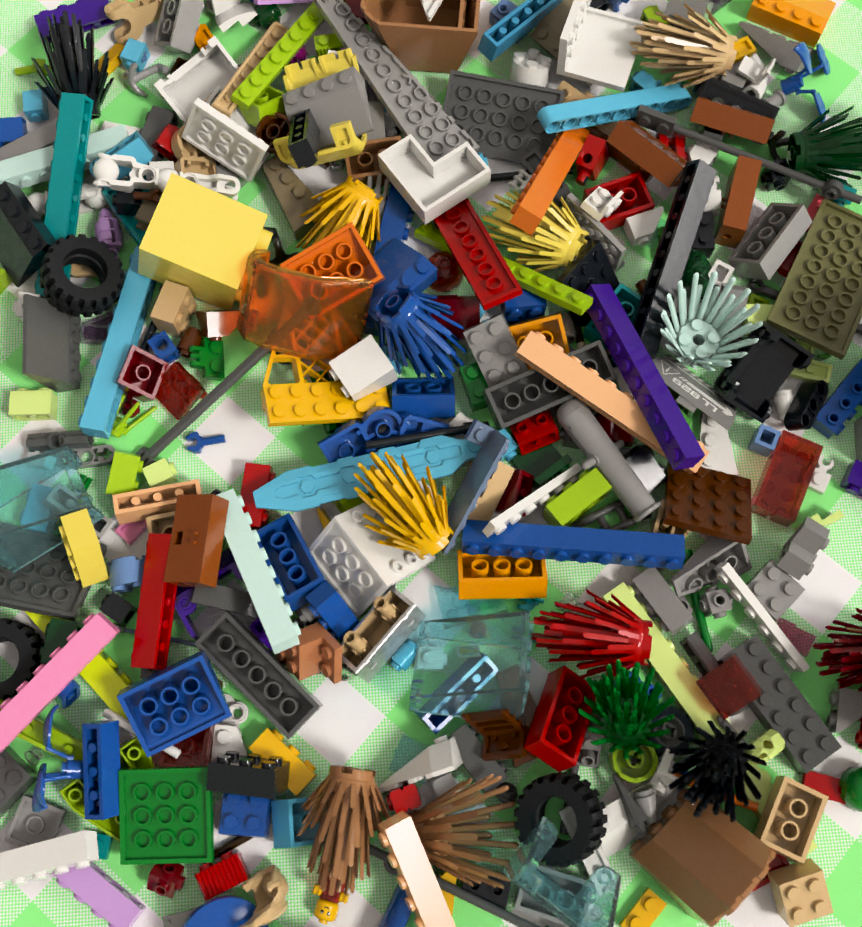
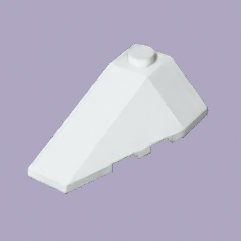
[378,735,463,793]

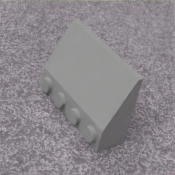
[282,66,374,151]

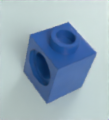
[147,331,181,365]

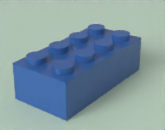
[257,513,326,611]

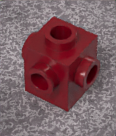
[146,863,186,899]

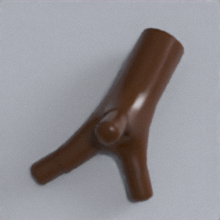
[134,189,162,204]

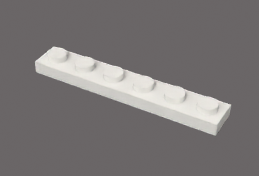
[482,463,583,538]
[714,562,810,673]

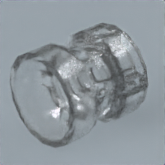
[555,591,585,614]

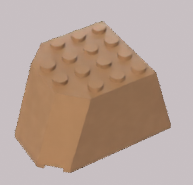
[360,0,480,73]

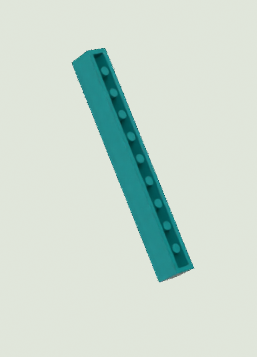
[35,92,94,297]

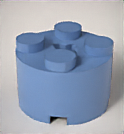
[107,555,146,594]

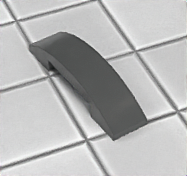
[190,585,258,620]

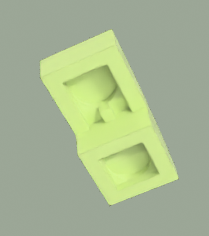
[793,509,845,531]

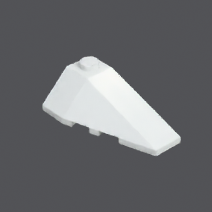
[600,781,673,858]

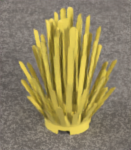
[481,190,589,272]

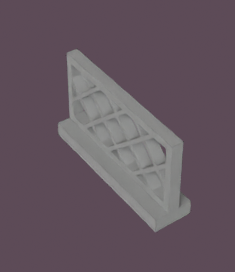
[565,192,626,273]

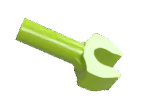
[15,59,51,76]

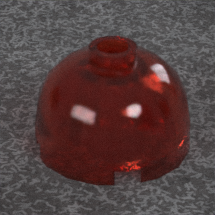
[428,251,463,292]

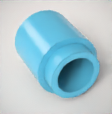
[389,639,421,672]

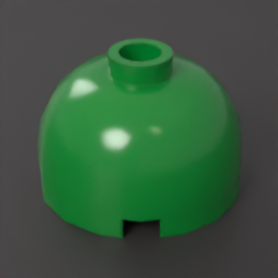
[839,766,862,812]

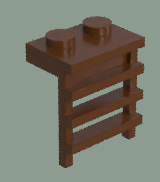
[461,708,528,761]

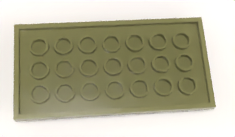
[766,198,862,360]

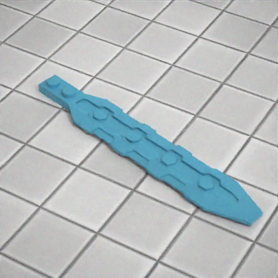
[253,430,508,512]

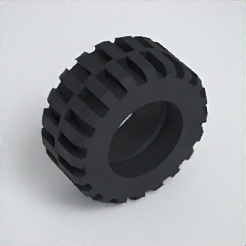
[39,234,125,318]
[0,618,45,701]
[514,772,608,868]

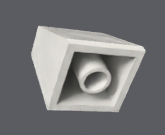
[328,334,398,402]

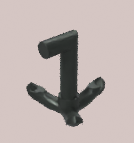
[767,130,789,161]
[263,227,299,266]

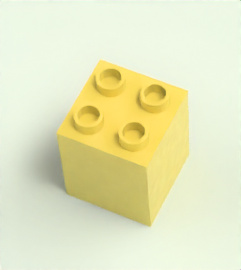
[138,173,273,311]

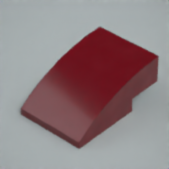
[430,295,480,340]

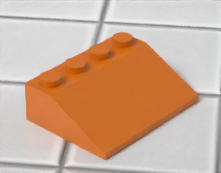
[279,222,385,320]

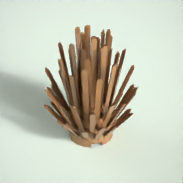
[297,765,390,897]

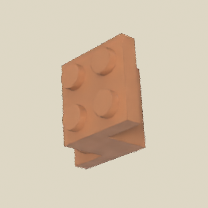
[276,622,342,684]

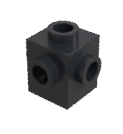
[760,158,791,192]

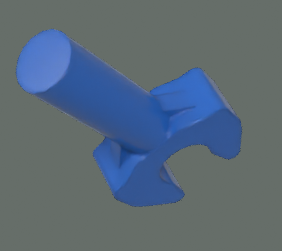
[186,432,226,454]

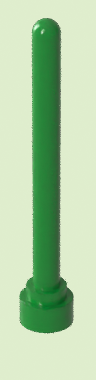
[683,549,713,652]

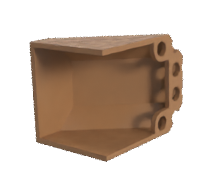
[629,788,776,927]

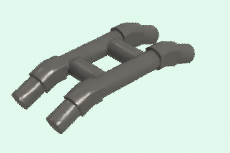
[572,499,652,530]

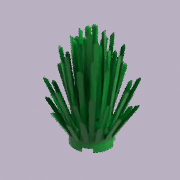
[578,659,675,759]

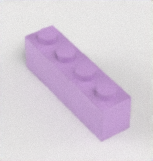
[52,862,146,927]

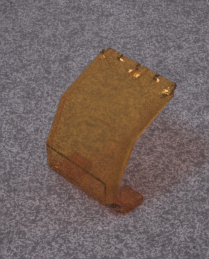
[236,249,374,359]

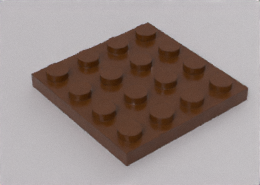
[663,461,752,545]

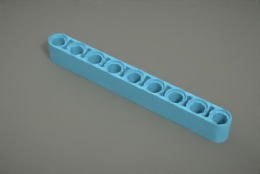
[537,83,692,134]

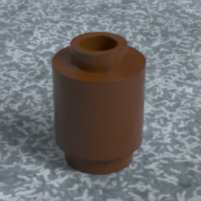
[176,326,203,358]

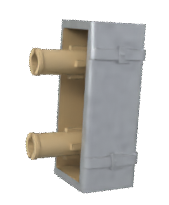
[340,586,426,683]

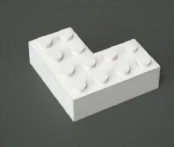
[378,134,491,225]

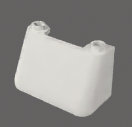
[154,35,239,124]

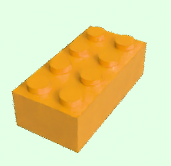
[457,550,548,600]

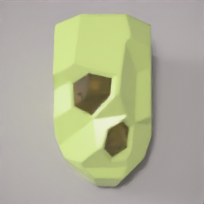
[746,729,785,765]

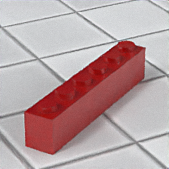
[131,533,177,670]

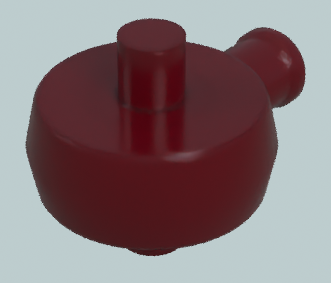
[122,395,140,418]

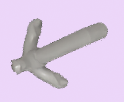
[123,63,169,98]

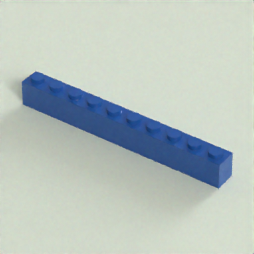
[462,519,685,570]

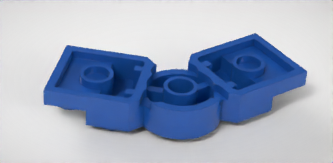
[317,406,449,463]

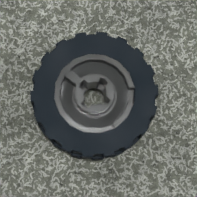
[647,706,694,756]

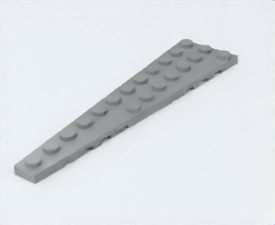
[313,0,480,162]

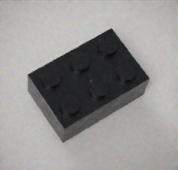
[206,751,290,799]

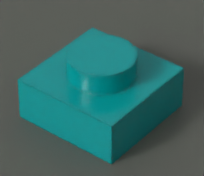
[97,833,113,860]

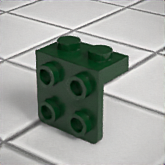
[512,444,572,490]

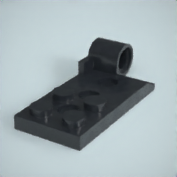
[691,75,780,145]

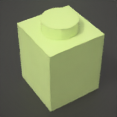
[142,458,178,488]

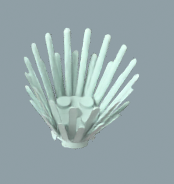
[660,271,763,371]

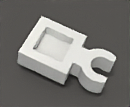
[802,455,834,495]

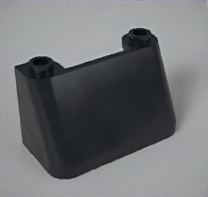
[713,321,815,424]

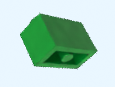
[459,362,489,412]

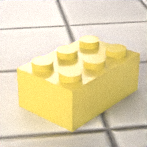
[58,508,109,588]

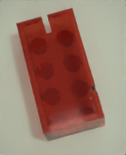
[751,430,824,527]

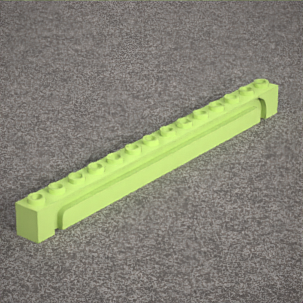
[601,582,818,863]

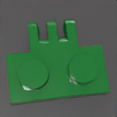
[189,338,225,381]

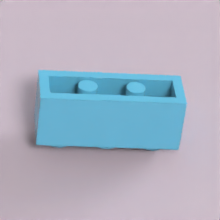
[89,131,154,189]

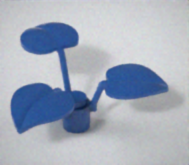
[781,42,830,124]
[32,705,84,812]

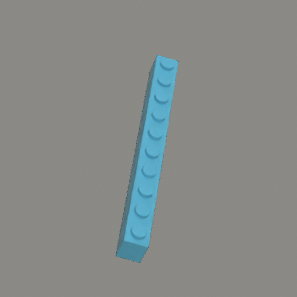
[78,246,157,439]

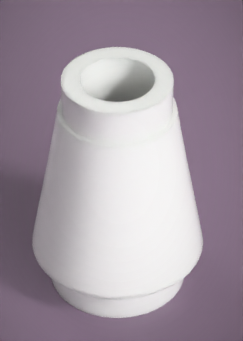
[773,390,794,420]

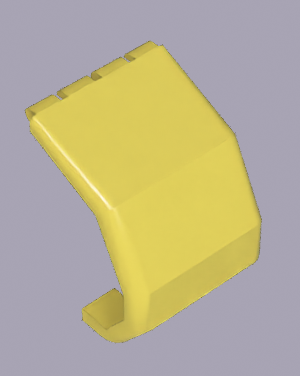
[273,48,367,170]

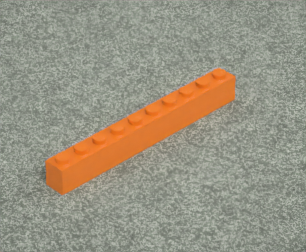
[510,127,591,236]

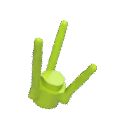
[111,394,157,438]

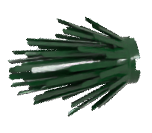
[788,105,862,188]

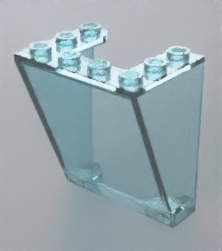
[0,446,104,573]
[409,610,534,720]
[502,816,622,927]

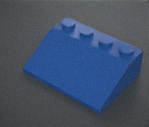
[348,238,437,332]
[117,650,232,758]

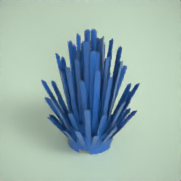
[375,285,466,384]

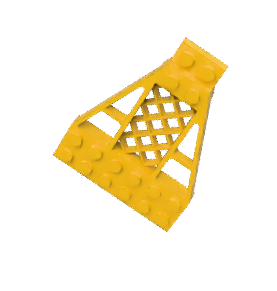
[260,280,391,427]

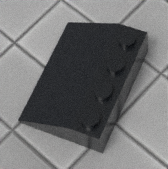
[0,181,56,287]

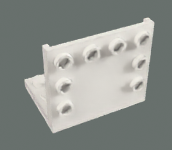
[556,0,646,92]
[181,86,270,183]
[309,502,436,619]

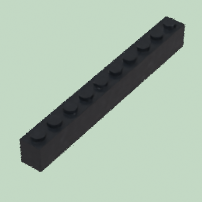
[632,159,717,359]

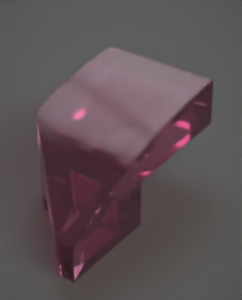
[777,617,816,657]

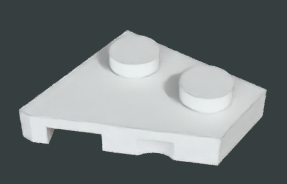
[211,723,248,761]

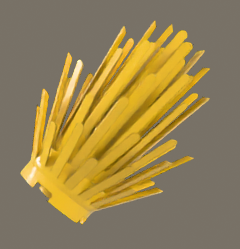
[295,175,383,251]
[353,451,454,560]

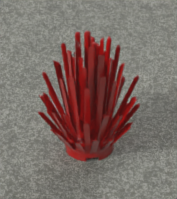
[531,589,653,681]

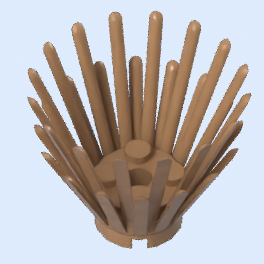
[408,773,519,889]

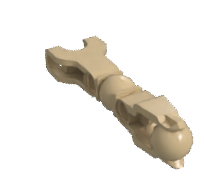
[104,0,164,45]

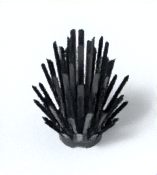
[31,10,114,120]
[669,720,767,822]

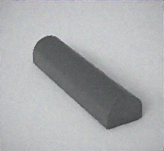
[680,631,749,716]

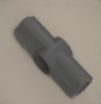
[26,430,94,452]

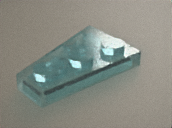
[434,586,508,628]

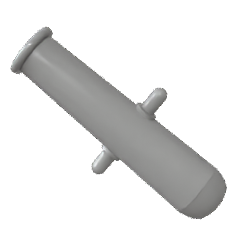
[557,398,661,523]

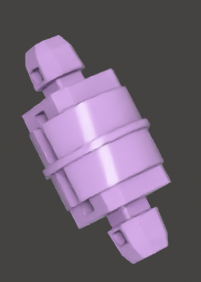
[94,208,123,259]

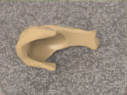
[239,865,288,927]

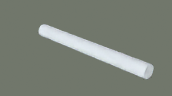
[102,708,181,758]

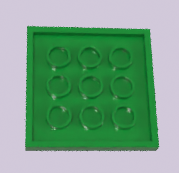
[118,766,214,865]

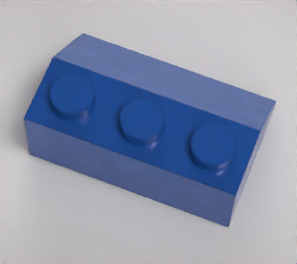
[392,377,455,419]

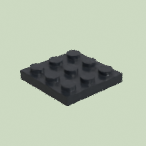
[557,240,620,327]

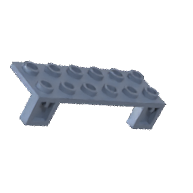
[441,418,510,555]

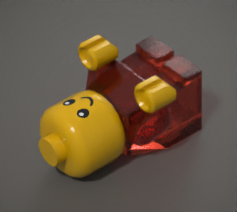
[312,878,349,924]

